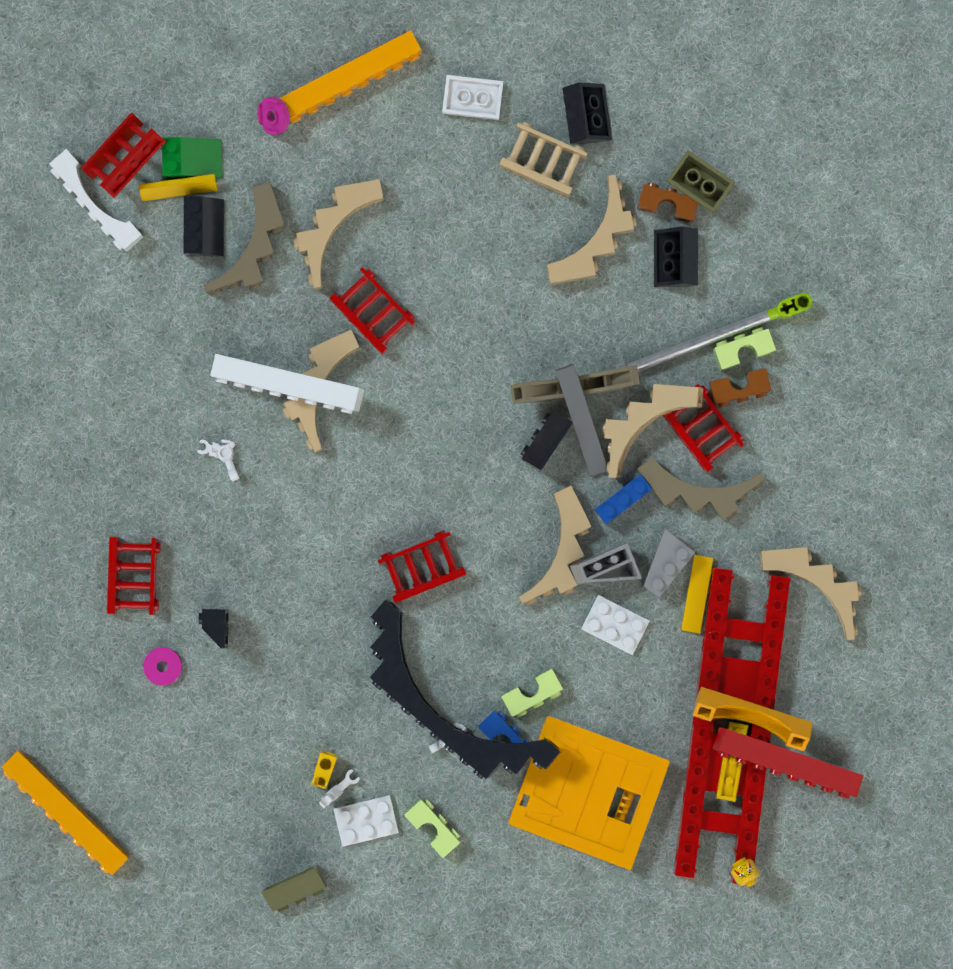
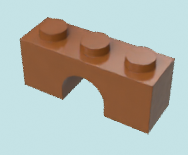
[637,183,698,223]
[709,368,771,407]

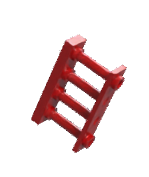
[80,112,166,198]
[329,267,415,355]
[663,384,744,473]
[378,530,466,603]
[107,537,161,615]

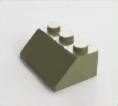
[666,150,735,214]
[262,865,327,913]

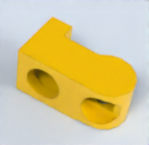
[312,750,338,789]

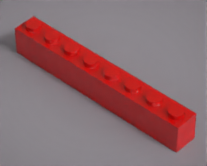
[712,727,864,799]

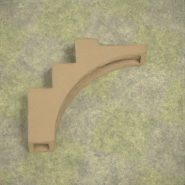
[547,174,637,285]
[294,179,384,290]
[283,330,360,453]
[603,384,703,478]
[519,486,591,606]
[759,547,861,640]

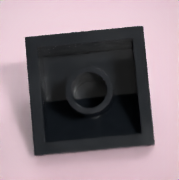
[198,609,229,648]

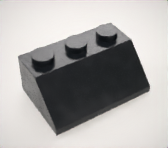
[562,82,612,145]
[183,196,224,257]
[654,226,698,287]
[520,411,573,472]

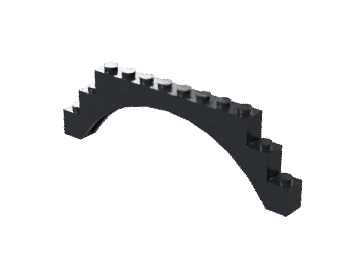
[370,599,563,779]

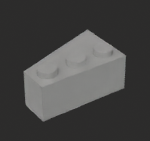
[643,529,695,598]
[570,543,642,584]

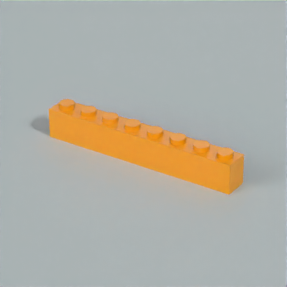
[280,30,422,124]
[1,750,130,875]

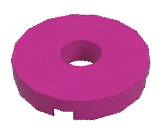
[257,96,290,135]
[143,647,182,686]

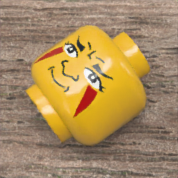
[731,857,760,888]

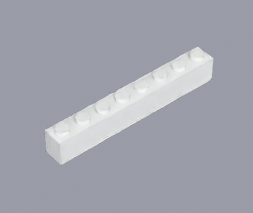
[210,354,364,414]

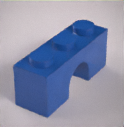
[594,474,652,525]
[478,710,529,743]

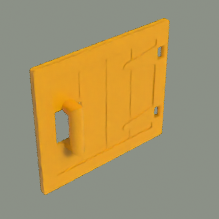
[508,716,670,870]

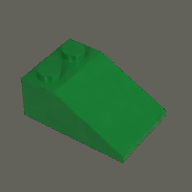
[162,137,222,179]

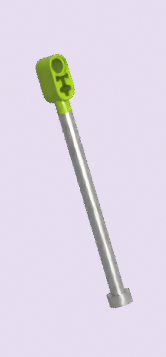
[615,293,812,372]

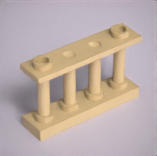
[499,122,588,198]

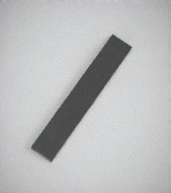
[555,364,607,477]

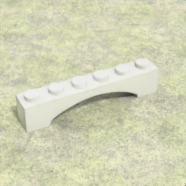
[49,149,143,252]

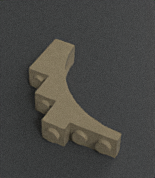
[204,182,286,296]
[510,365,640,404]
[637,457,765,521]

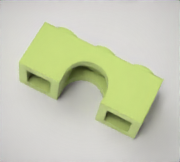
[713,327,776,371]
[501,668,563,718]
[404,798,461,858]

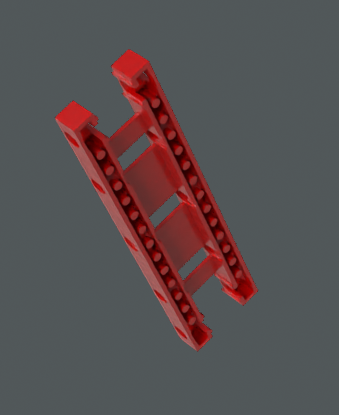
[673,568,790,884]

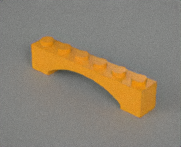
[692,687,813,751]

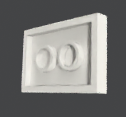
[442,75,503,120]
[581,595,650,655]
[333,795,399,847]

